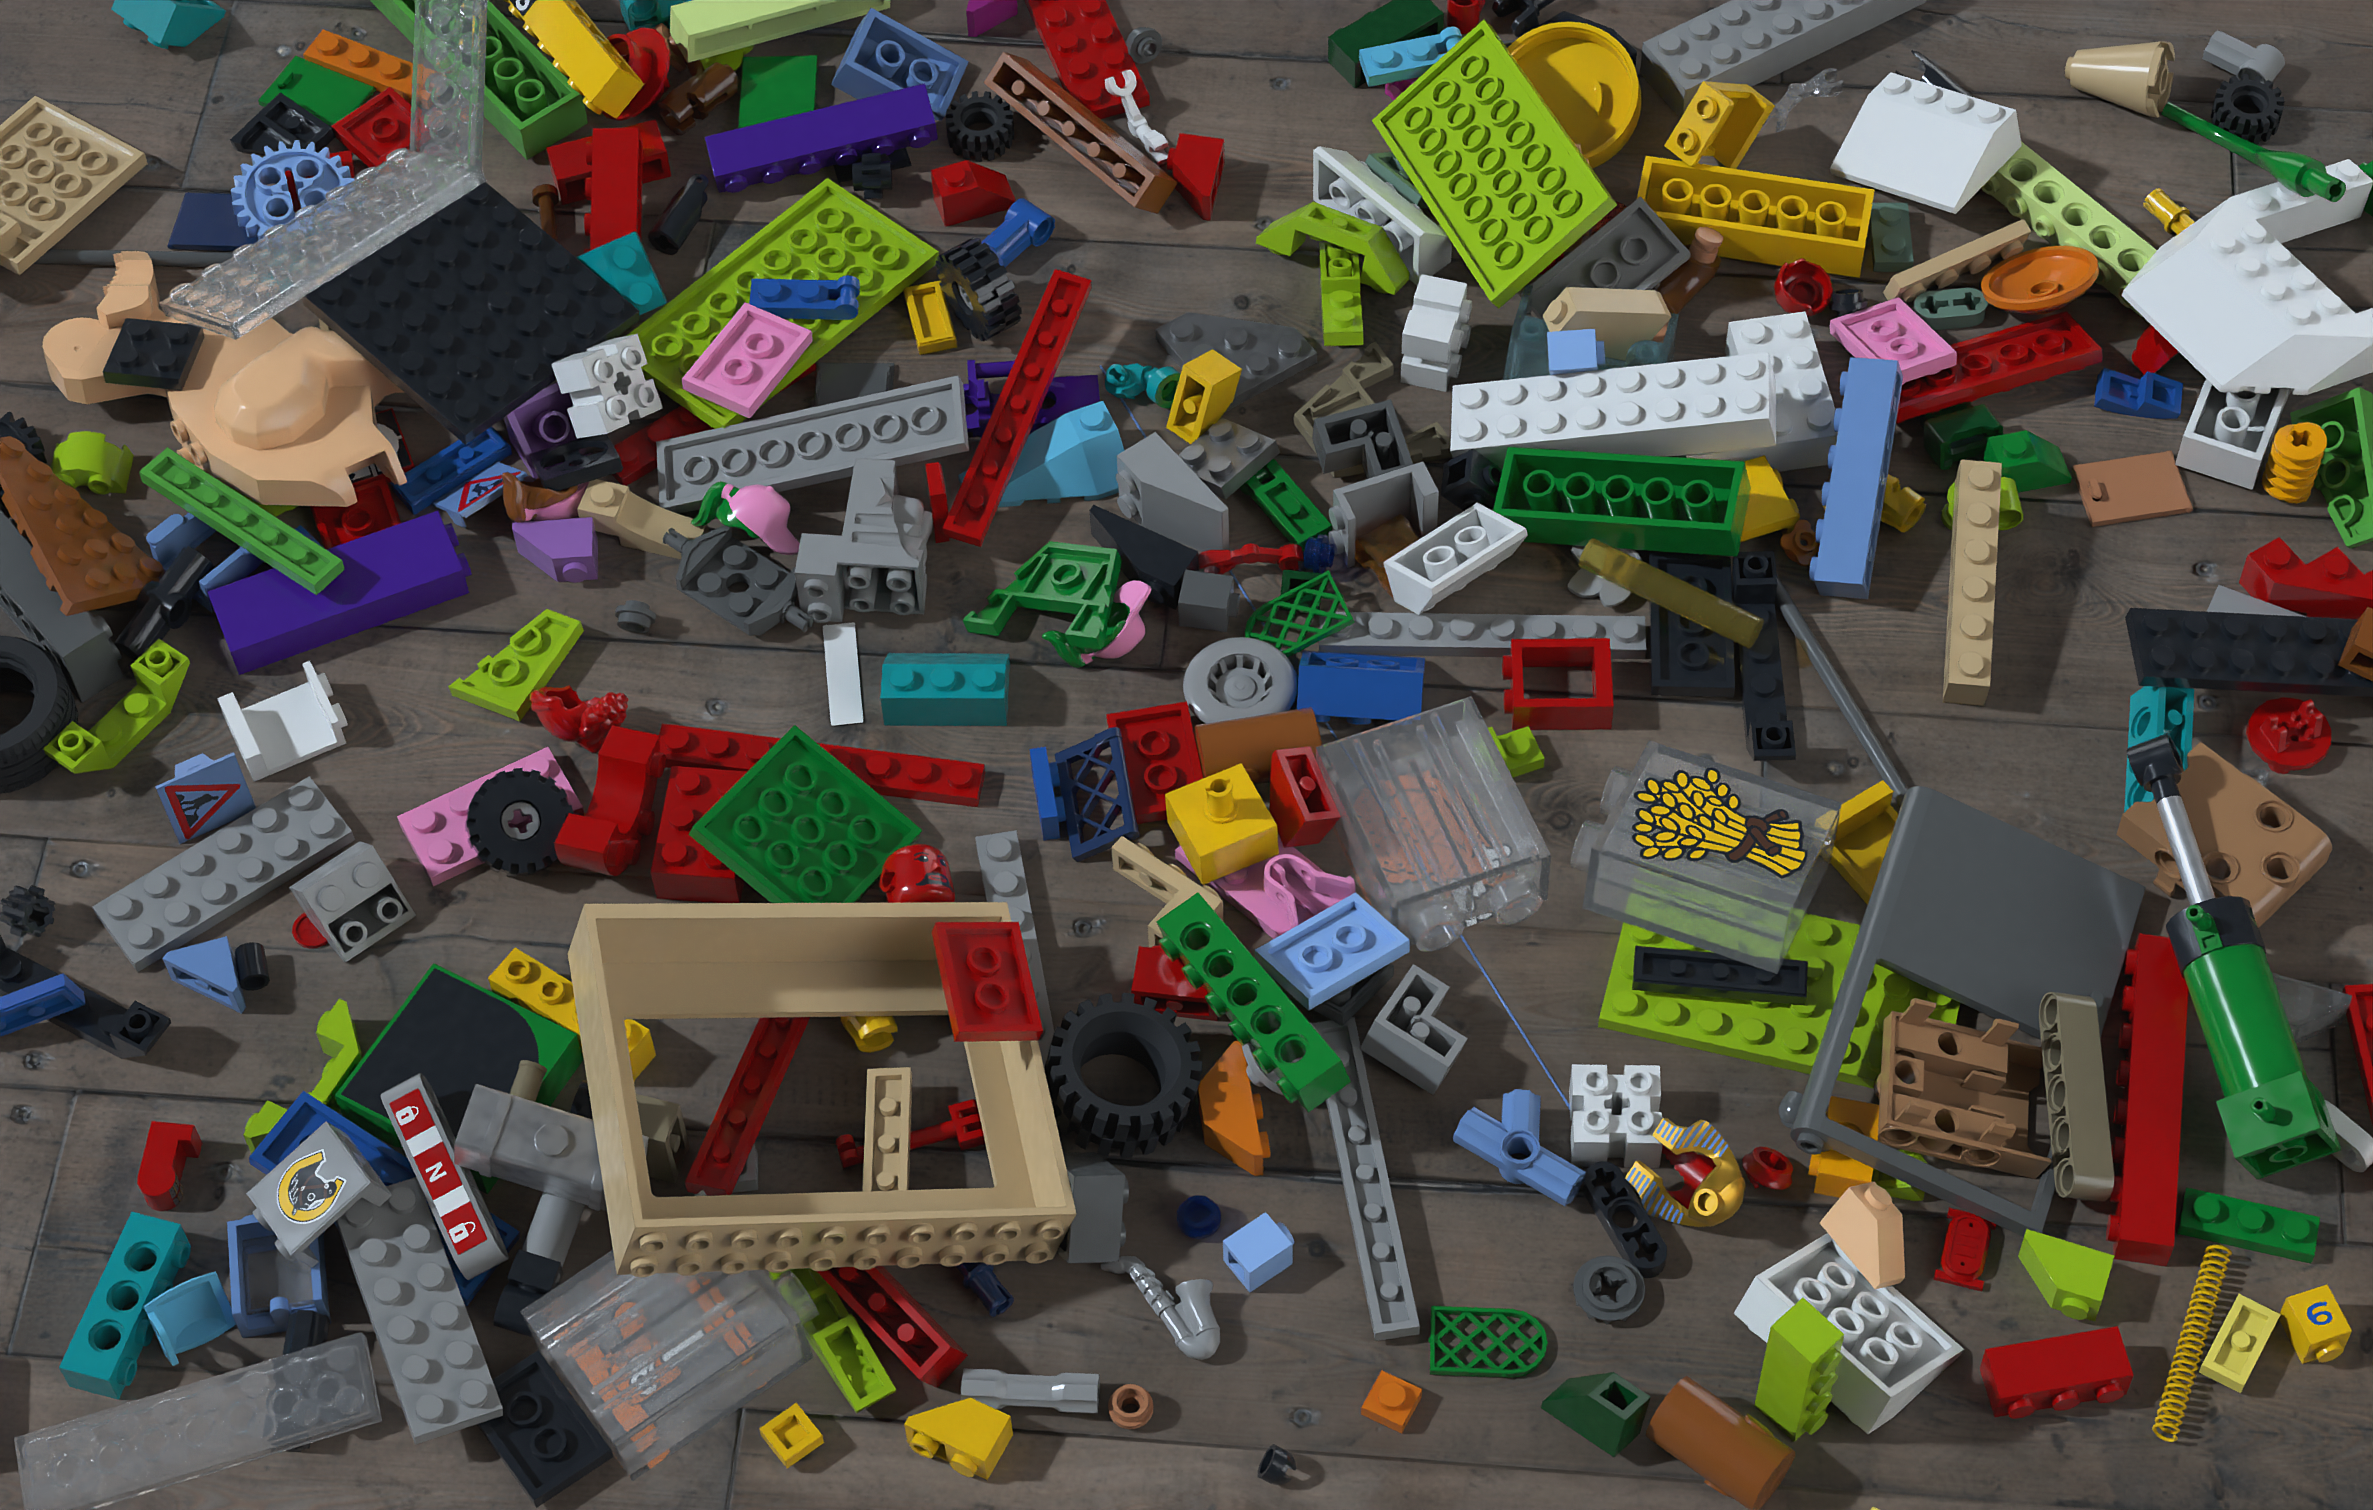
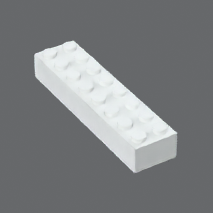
[1450,352,1776,469]

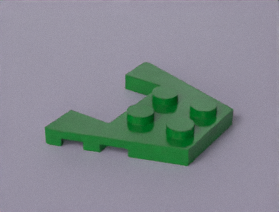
[963,541,1122,650]

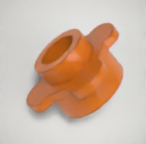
[1780,520,1820,566]

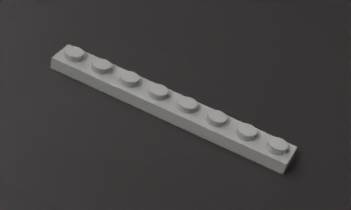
[1319,612,1646,659]
[975,830,1061,1131]
[1312,1017,1420,1341]

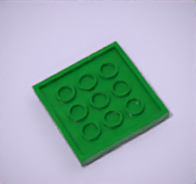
[689,725,923,903]

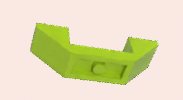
[1255,202,1410,295]
[43,639,190,774]
[243,998,363,1154]

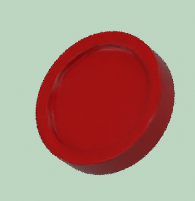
[292,913,328,949]

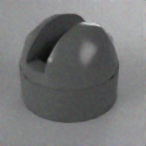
[1779,1091,1803,1129]

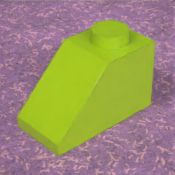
[2018,1229,2114,1321]

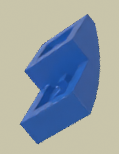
[2094,367,2183,419]

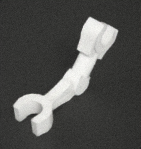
[1105,69,1168,166]

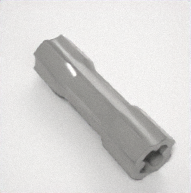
[961,1368,1100,1414]

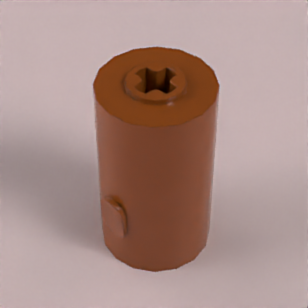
[1195,707,1323,785]
[1646,1376,1796,1510]

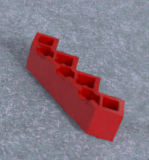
[2239,537,2373,619]

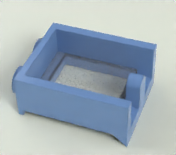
[227,1215,331,1338]

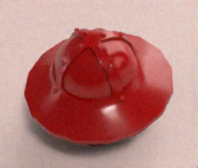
[602,27,671,121]

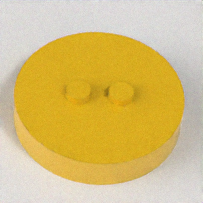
[1507,22,1642,169]

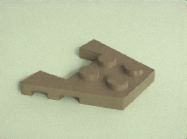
[1294,341,1453,478]

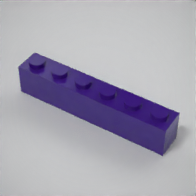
[705,83,938,193]

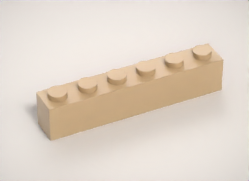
[1943,460,2002,706]

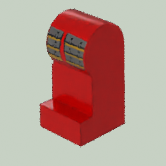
[137,1121,203,1211]

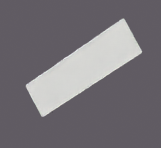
[823,622,863,726]

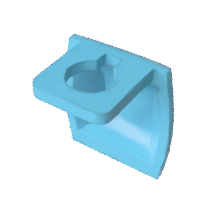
[144,1271,236,1366]

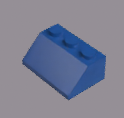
[1297,650,1425,727]

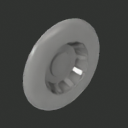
[1183,637,1298,724]

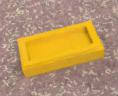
[903,280,957,355]

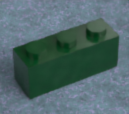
[1328,0,1444,88]

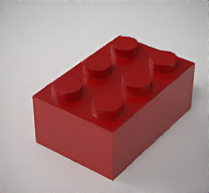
[651,766,748,903]

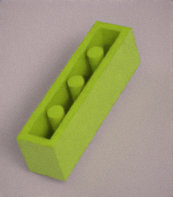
[1754,1298,1844,1442]

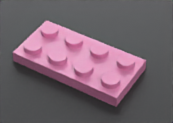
[397,747,585,887]

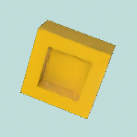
[759,1403,824,1469]

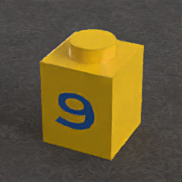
[2279,1284,2352,1364]

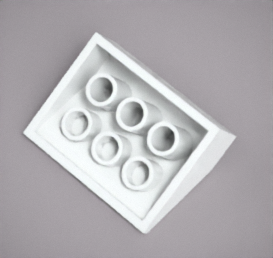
[1830,73,2022,214]
[1734,1233,1964,1434]

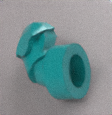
[1105,363,1181,408]

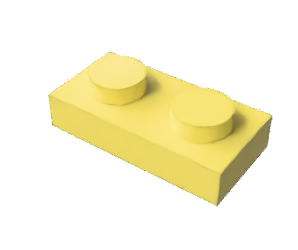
[2199,1294,2281,1393]

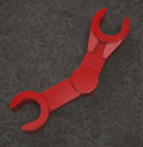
[1198,543,1304,575]

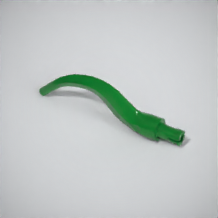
[2161,101,2346,202]

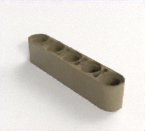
[2039,992,2114,1202]

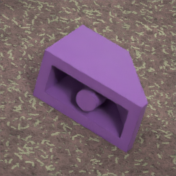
[512,517,598,583]

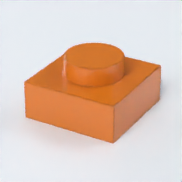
[1361,1370,1422,1434]

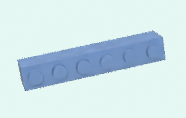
[1809,357,1903,599]

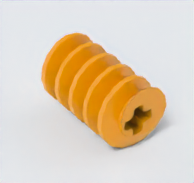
[2262,422,2327,504]

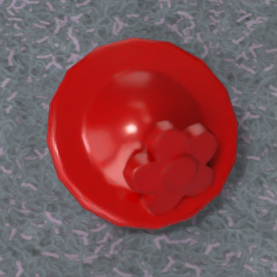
[1742,1146,1793,1190]

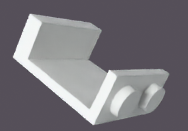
[217,661,348,782]

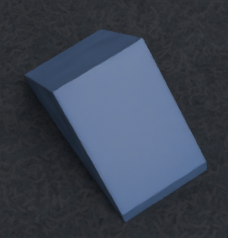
[162,936,246,1014]

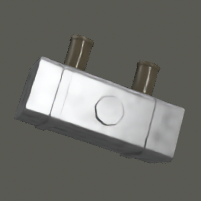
[454,1060,649,1211]

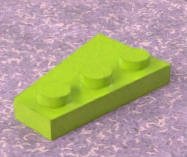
[448,609,584,721]

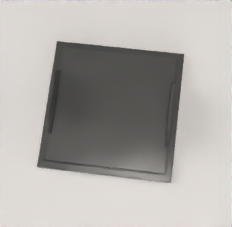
[813,363,895,407]

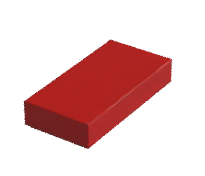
[925,462,950,543]

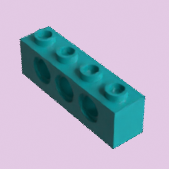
[2124,686,2194,813]
[59,1212,191,1400]

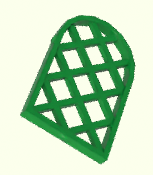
[1245,570,1355,657]
[1429,1306,1548,1378]

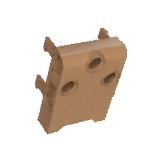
[2116,742,2332,928]
[1874,998,2051,1179]

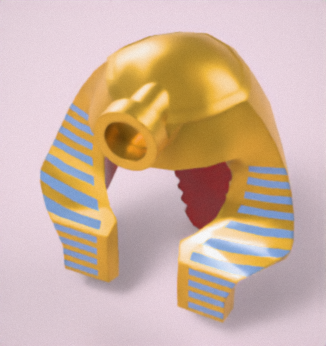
[1625,1118,1745,1227]

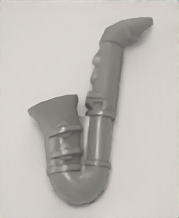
[1101,1256,1220,1360]

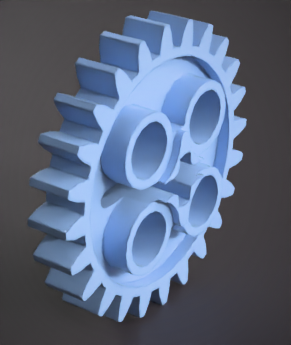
[231,140,357,253]

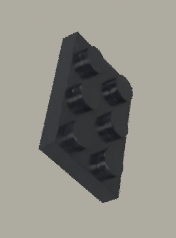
[477,1350,613,1508]

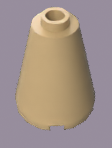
[2065,41,2175,118]

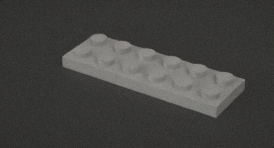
[92,776,355,972]
[335,1177,503,1445]

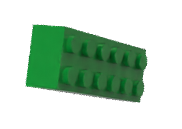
[1493,447,1751,556]

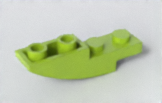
[1319,242,1363,346]

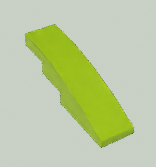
[769,1268,896,1414]

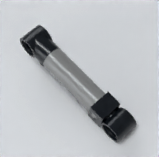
[493,1079,593,1339]

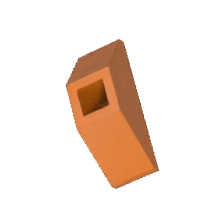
[1197,1041,1270,1176]

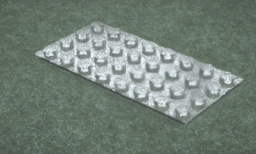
[159,148,487,340]

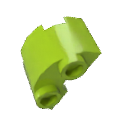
[51,431,134,495]

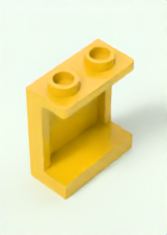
[1664,81,1775,169]
[1740,455,1800,542]
[1812,780,1898,905]

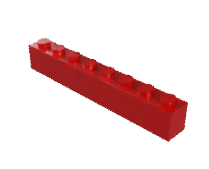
[2106,933,2189,1267]

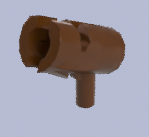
[657,59,739,135]

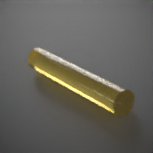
[1579,538,1764,648]

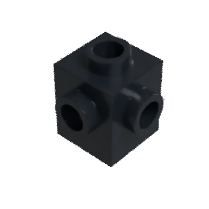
[1441,449,1503,511]

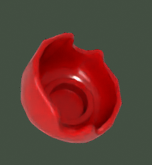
[1774,258,1833,317]

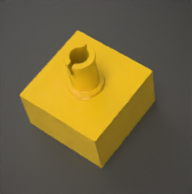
[1165,763,1279,885]

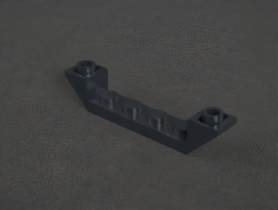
[1733,551,1796,761]
[0,935,172,1059]

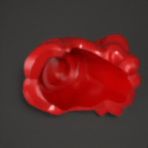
[529,685,628,753]

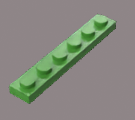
[139,447,345,595]

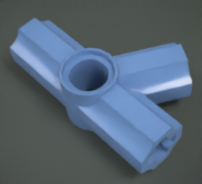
[1453,1089,1586,1206]

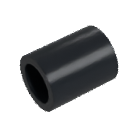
[234,942,270,991]

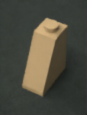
[1542,287,1672,368]

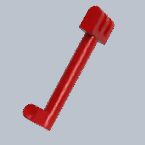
[836,1099,985,1169]

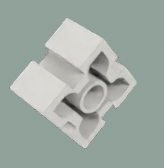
[1401,274,1472,392]
[551,334,663,439]
[1569,1064,1663,1168]

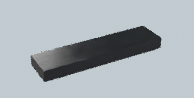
[1632,946,1808,1005]

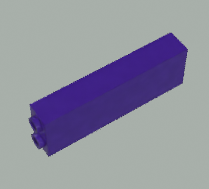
[208,510,472,675]

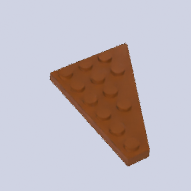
[0,436,166,616]

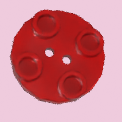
[2246,697,2332,774]

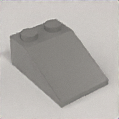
[1116,432,1229,552]

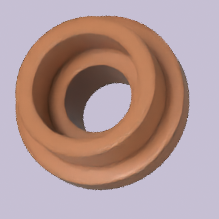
[1108,1384,1154,1429]

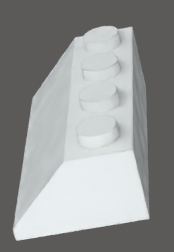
[1313,146,1452,286]

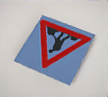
[431,461,528,528]
[155,752,256,844]

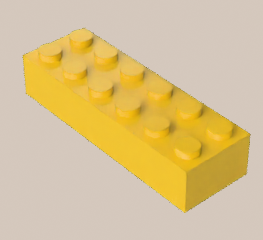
[1637,156,1875,278]

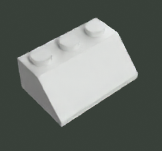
[1383,503,1528,615]

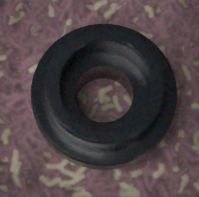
[1829,289,1868,317]

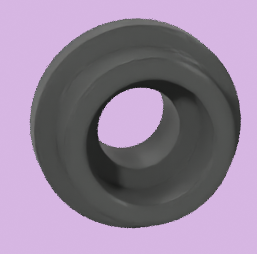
[1126,27,1162,64]
[615,600,656,633]

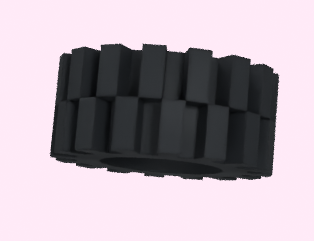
[2211,74,2285,145]
[945,91,1015,162]

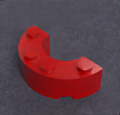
[554,725,666,876]

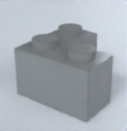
[1360,964,1468,1095]

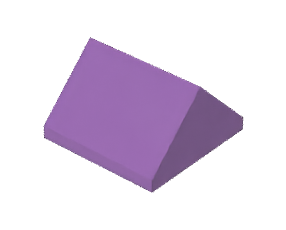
[504,382,591,479]

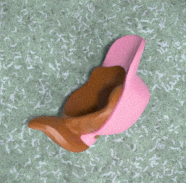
[501,472,590,523]

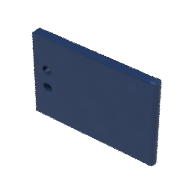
[167,192,264,252]

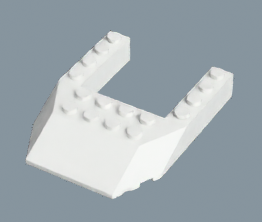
[2122,159,2373,395]

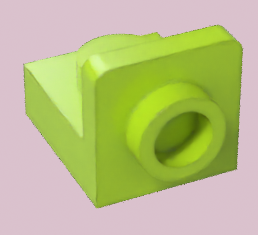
[1478,726,1545,782]

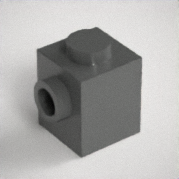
[1178,570,1240,632]

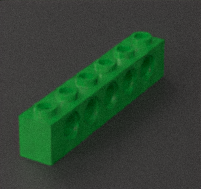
[1156,892,1351,1113]

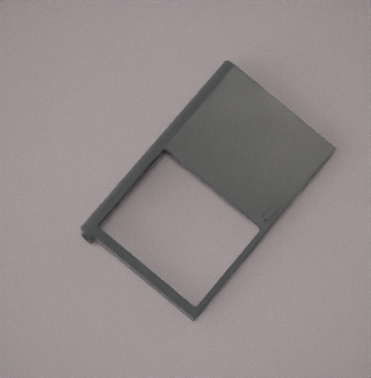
[1790,786,2146,1237]

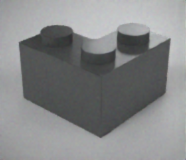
[1312,399,1413,479]
[1056,1152,1129,1263]

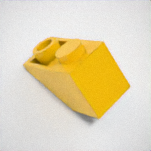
[904,1397,1013,1480]

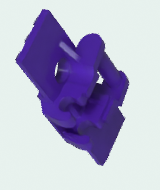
[963,360,1100,438]

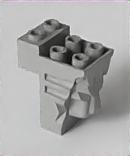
[794,458,933,623]

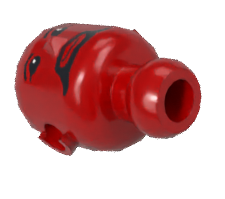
[880,844,955,903]

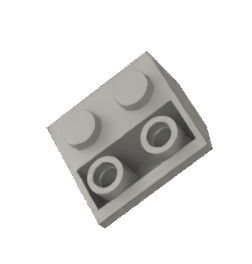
[289,841,416,962]

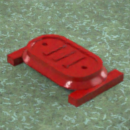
[1933,1207,1996,1292]

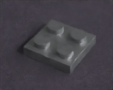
[1178,418,1280,499]

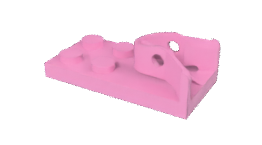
[1175,835,1355,939]

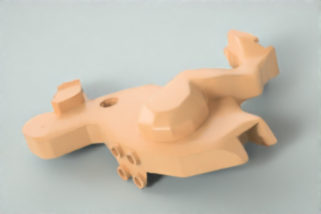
[42,251,407,507]

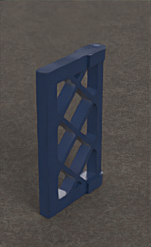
[1055,727,1140,862]

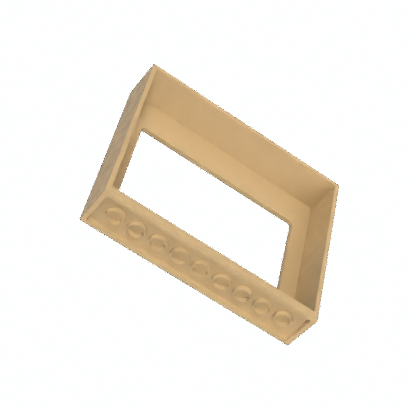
[568,902,1077,1277]

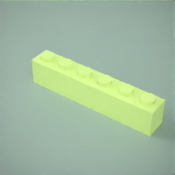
[670,0,891,63]

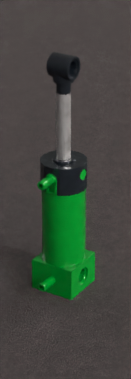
[2127,733,2341,1180]

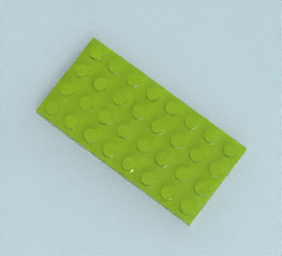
[1372,19,1617,309]
[626,178,939,429]
[1598,876,1960,1089]

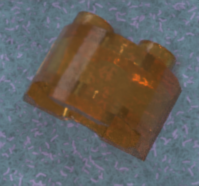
[1355,514,1419,599]

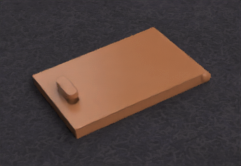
[2072,451,2193,527]

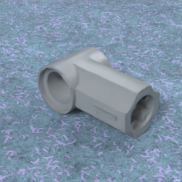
[2202,30,2285,84]

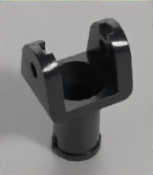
[1492,0,1555,38]

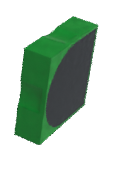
[335,963,584,1194]

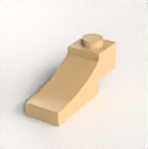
[577,479,709,559]

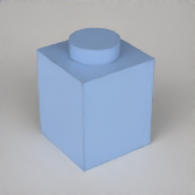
[1547,329,1606,375]
[1223,1212,1294,1292]

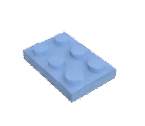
[1255,892,1410,1011]

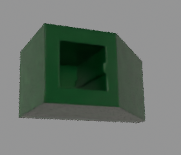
[1541,1372,1651,1457]

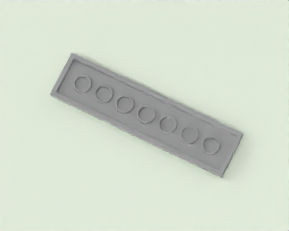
[656,375,969,514]

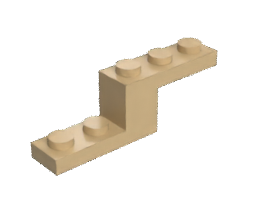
[1112,836,1253,1006]

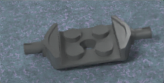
[663,525,814,636]

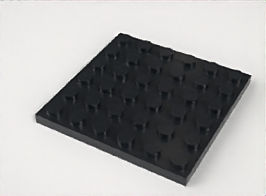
[302,176,640,445]

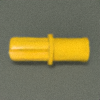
[2143,188,2195,235]

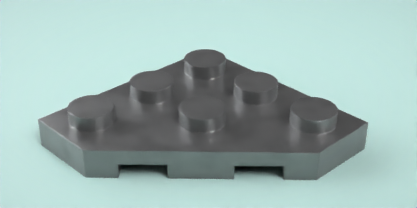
[1155,312,1317,413]

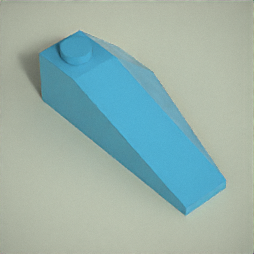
[958,401,1125,507]

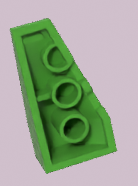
[2290,387,2373,549]

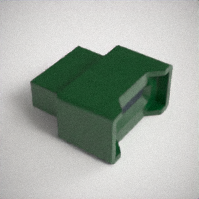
[1920,402,2003,470]

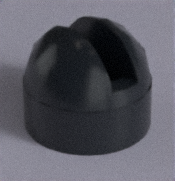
[1257,1444,1296,1485]

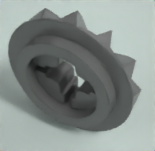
[1573,1256,1645,1325]

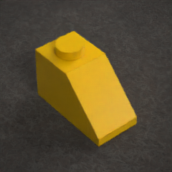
[1166,349,1242,444]

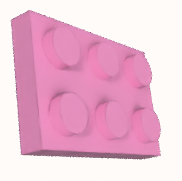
[1830,297,1957,385]
[682,302,812,418]

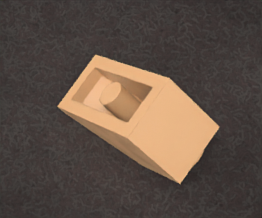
[1819,1182,1905,1289]

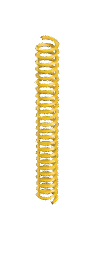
[2152,1245,2232,1442]

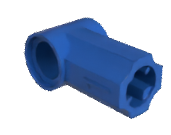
[982,198,1055,267]

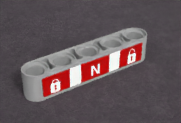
[381,1073,509,1280]

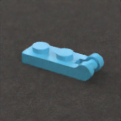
[1359,27,1463,87]

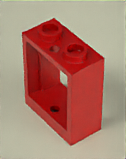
[1502,638,1614,730]

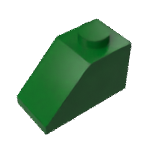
[1983,430,2072,493]

